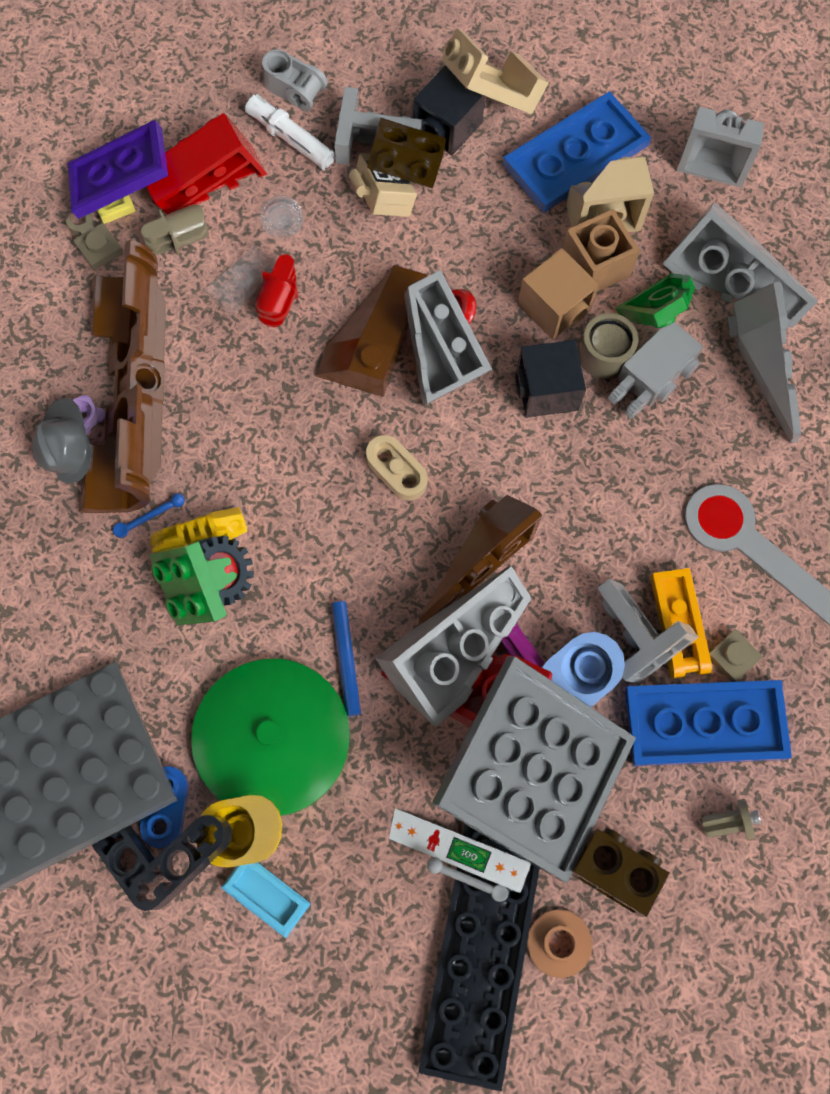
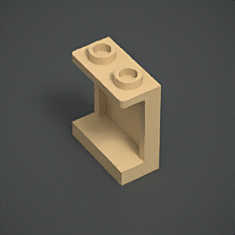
[441,28,548,114]

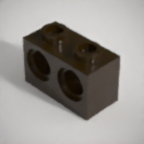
[367,118,446,189]
[572,827,670,917]

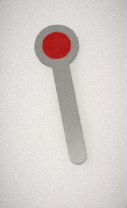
[685,484,830,626]

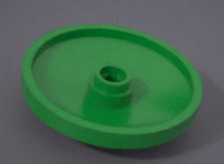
[191,658,350,817]

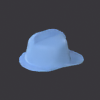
[542,632,625,707]

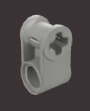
[262,49,328,112]

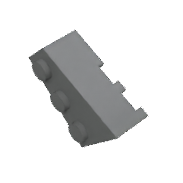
[404,270,492,407]

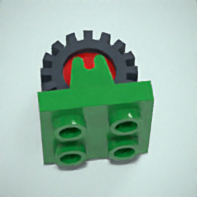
[149,536,254,626]

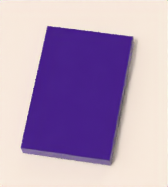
[68,120,168,219]

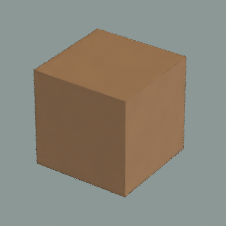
[562,209,640,292]
[517,248,599,340]

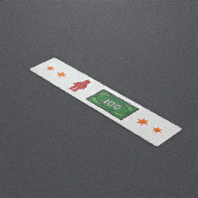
[389,808,531,893]

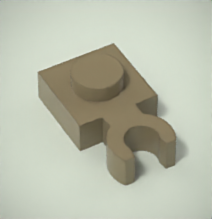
[66,213,123,271]

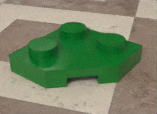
[616,273,695,328]

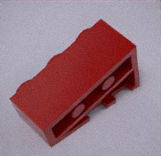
[146,112,267,214]

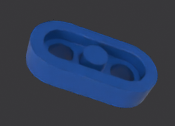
[140,766,189,849]

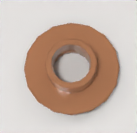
[527,910,593,978]

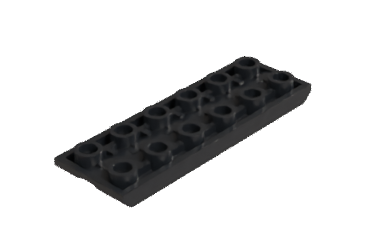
[418,824,540,1092]

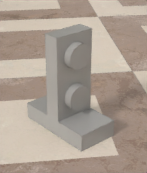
[335,87,422,165]
[597,579,699,684]

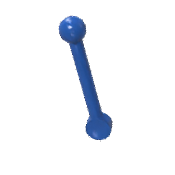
[113,493,185,538]

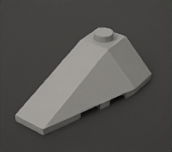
[663,202,818,328]
[727,281,801,443]
[375,566,532,726]

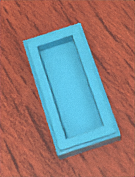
[221,863,311,938]

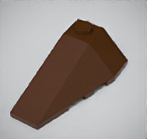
[316,265,427,397]
[418,495,542,626]

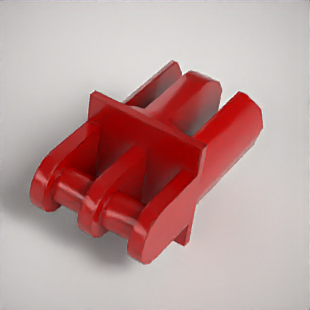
[255,254,299,327]

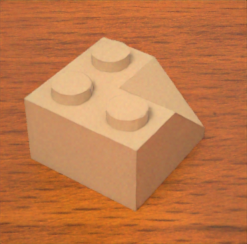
[566,157,654,232]

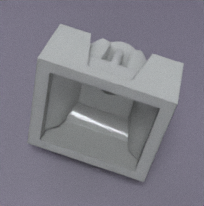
[676,107,764,188]

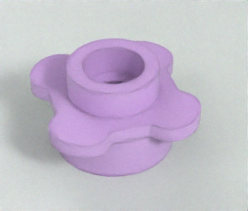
[73,395,106,436]

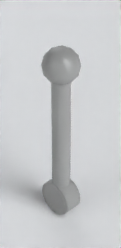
[427,857,508,902]

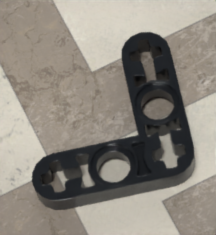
[91,815,232,911]

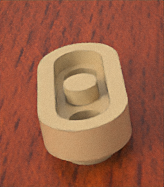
[366,435,428,501]

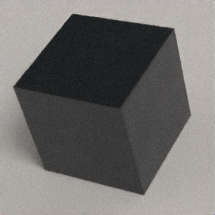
[413,66,486,156]
[515,340,586,418]

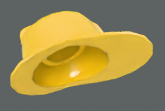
[196,795,282,867]

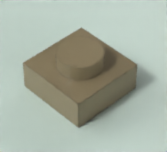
[710,629,763,682]

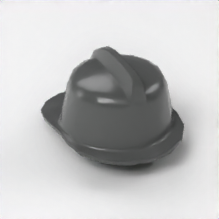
[31,398,92,483]

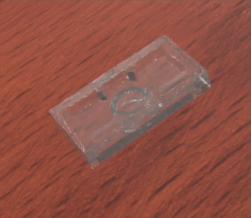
[205,246,275,317]

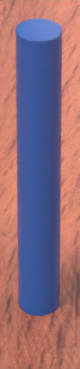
[331,601,362,717]

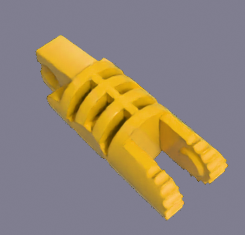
[149,507,247,553]

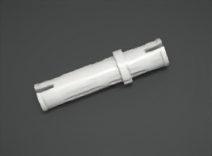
[245,94,335,171]

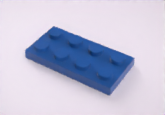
[502,91,652,213]
[625,680,792,767]

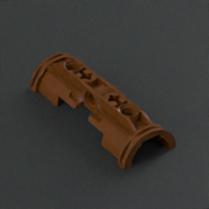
[79,239,166,513]

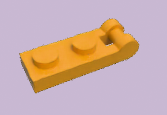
[650,568,712,679]

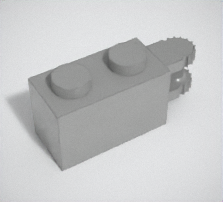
[608,322,704,419]

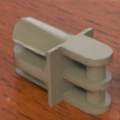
[141,204,209,255]

